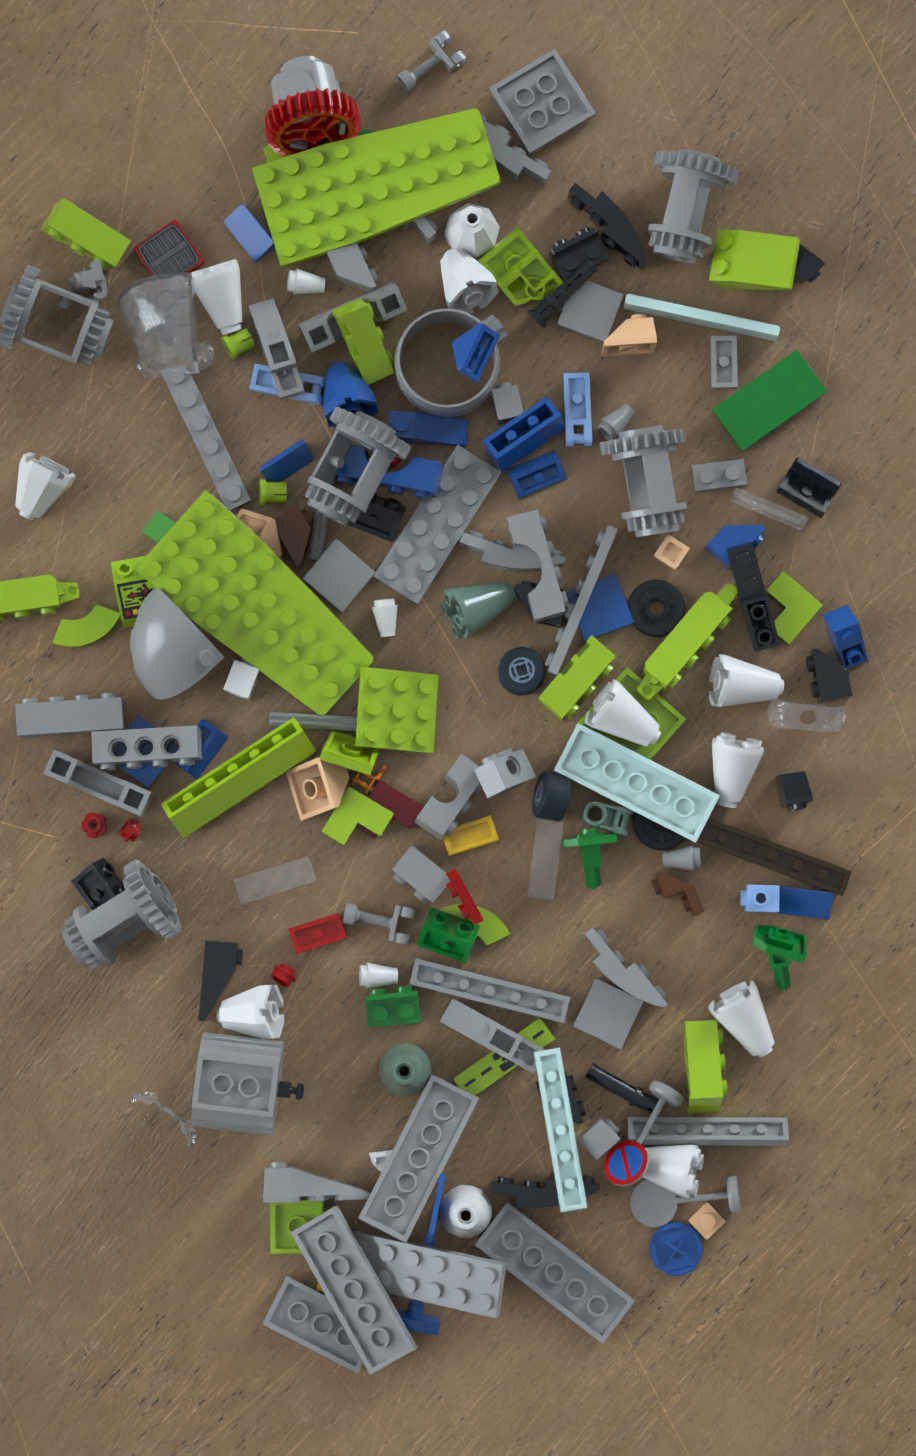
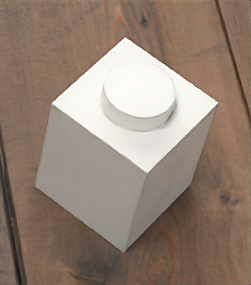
[223,658,261,701]

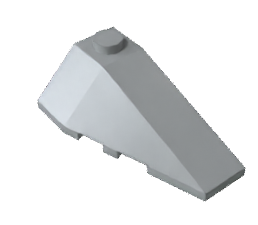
[263,1162,372,1203]

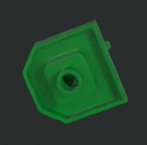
[562,828,617,889]
[753,924,807,990]

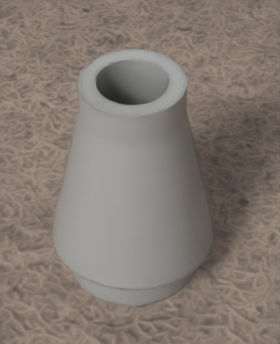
[597,404,635,441]
[663,845,702,871]

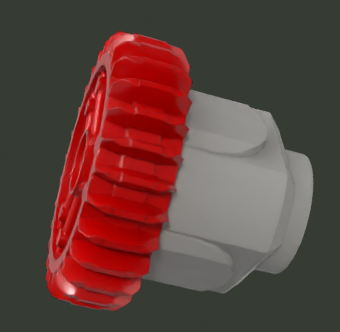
[264,56,361,156]

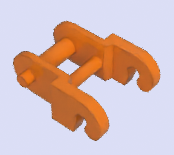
[351,765,387,794]

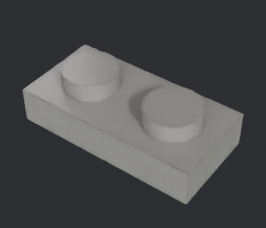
[710,336,738,389]
[691,459,747,492]

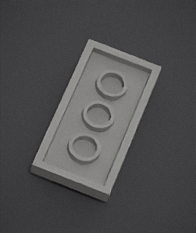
[262,1275,363,1373]

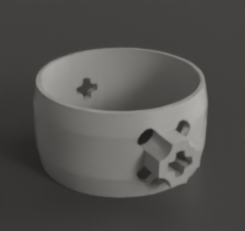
[395,308,508,417]

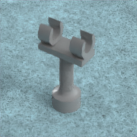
[396,30,467,93]
[343,903,416,945]

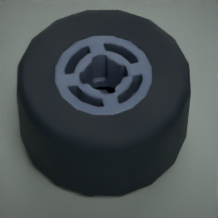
[498,647,545,696]
[532,771,571,822]

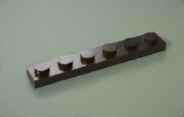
[697,818,852,897]

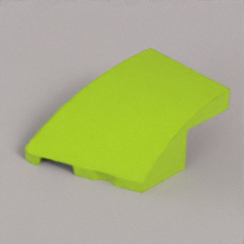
[478,226,568,306]

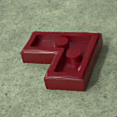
[356,780,424,839]

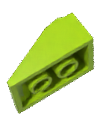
[709,230,800,290]

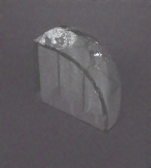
[118,273,199,374]

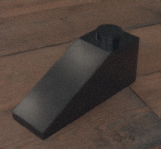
[199,941,243,1021]

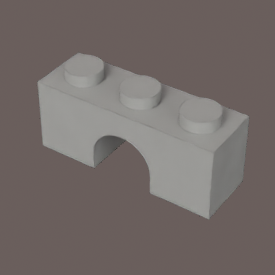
[415,754,483,840]

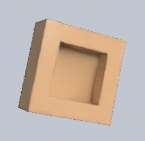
[653,534,690,571]
[688,1201,726,1240]

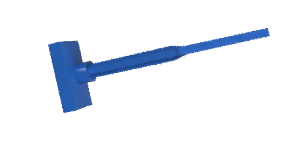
[396,1174,445,1336]

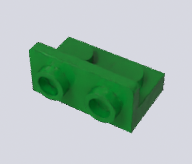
[417,907,480,963]
[365,986,421,1028]

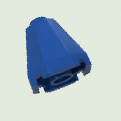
[323,361,379,427]

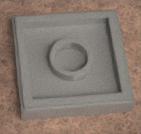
[557,277,624,343]
[302,538,376,612]
[573,978,644,1049]

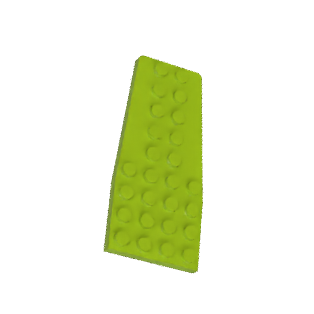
[252,108,501,268]
[135,489,373,715]

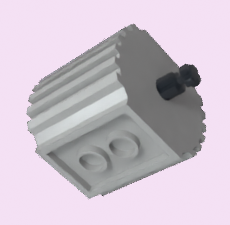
[191,1032,304,1136]

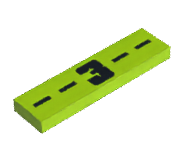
[453,1018,555,1096]

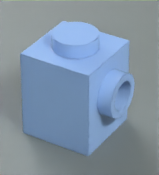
[740,885,779,913]

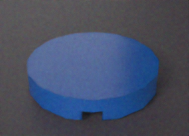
[649,1222,703,1276]

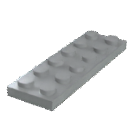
[373,445,501,605]
[358,1074,480,1244]
[475,1202,635,1344]
[291,1205,418,1375]
[353,1230,507,1318]

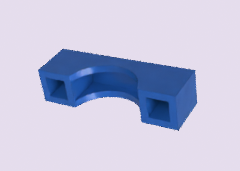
[335,445,444,500]

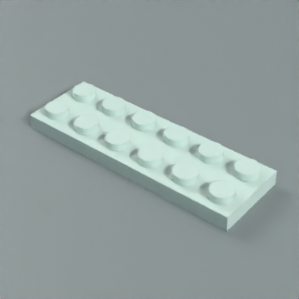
[554,723,720,843]

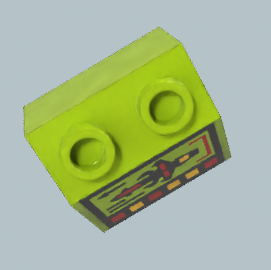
[111,556,155,628]

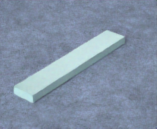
[623,294,780,342]
[534,1048,587,1212]

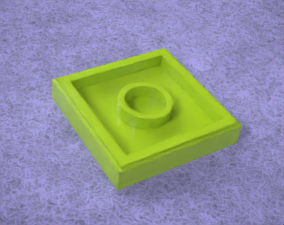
[320,730,381,775]
[270,1199,324,1254]

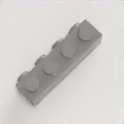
[15,693,126,738]

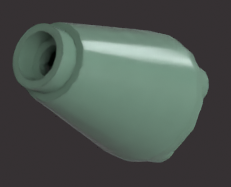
[440,582,517,640]
[379,1043,432,1096]

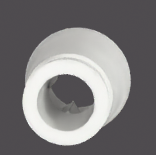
[287,268,325,294]
[372,598,398,637]
[359,963,398,989]

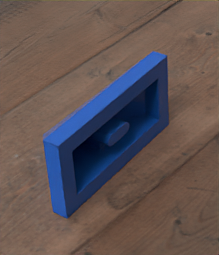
[452,323,500,383]

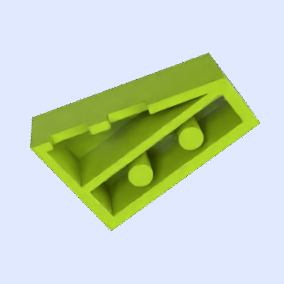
[40,198,131,270]
[332,298,395,385]
[538,635,615,721]
[684,1020,727,1114]

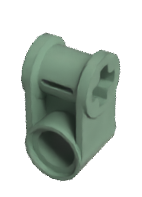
[581,802,634,837]

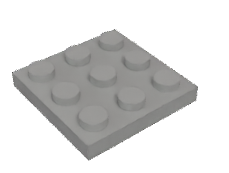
[489,49,596,156]

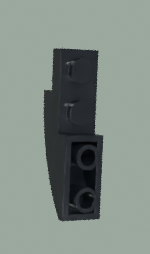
[568,183,646,270]
[726,541,780,652]
[490,1173,600,1208]

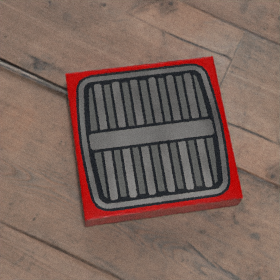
[133,219,205,292]

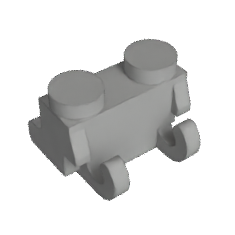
[67,260,107,302]

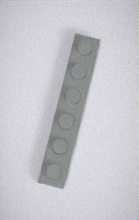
[160,359,252,511]
[545,525,618,677]
[409,958,570,1023]
[627,1117,789,1146]

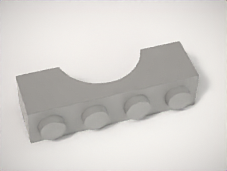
[298,282,407,352]
[506,509,569,623]
[43,750,154,818]

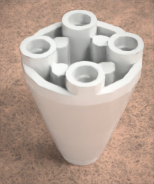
[188,259,242,335]
[712,732,764,808]
[643,1145,704,1198]
[439,1184,492,1239]

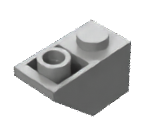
[327,243,379,293]
[576,1117,621,1160]

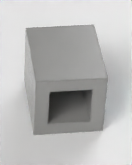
[491,382,523,425]

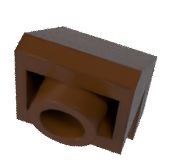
[651,872,704,916]

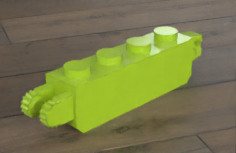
[0,574,80,621]
[636,583,738,702]

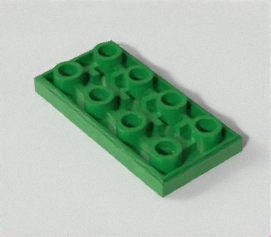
[711,350,827,452]

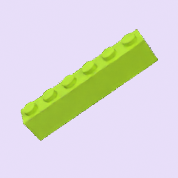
[161,717,316,838]

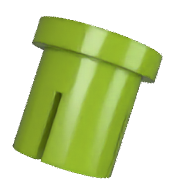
[221,328,255,361]
[259,479,287,505]

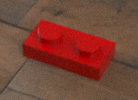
[446,869,484,925]
[288,913,347,954]

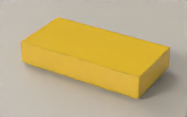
[443,815,499,856]

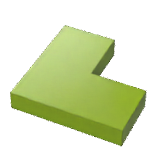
[766,571,823,645]
[321,787,394,846]

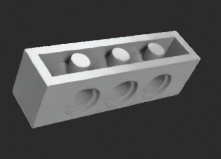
[92,725,202,771]

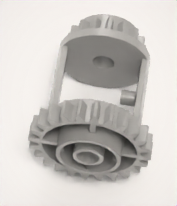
[647,149,739,264]
[0,265,114,365]
[305,407,411,526]
[600,425,687,537]
[62,859,182,969]

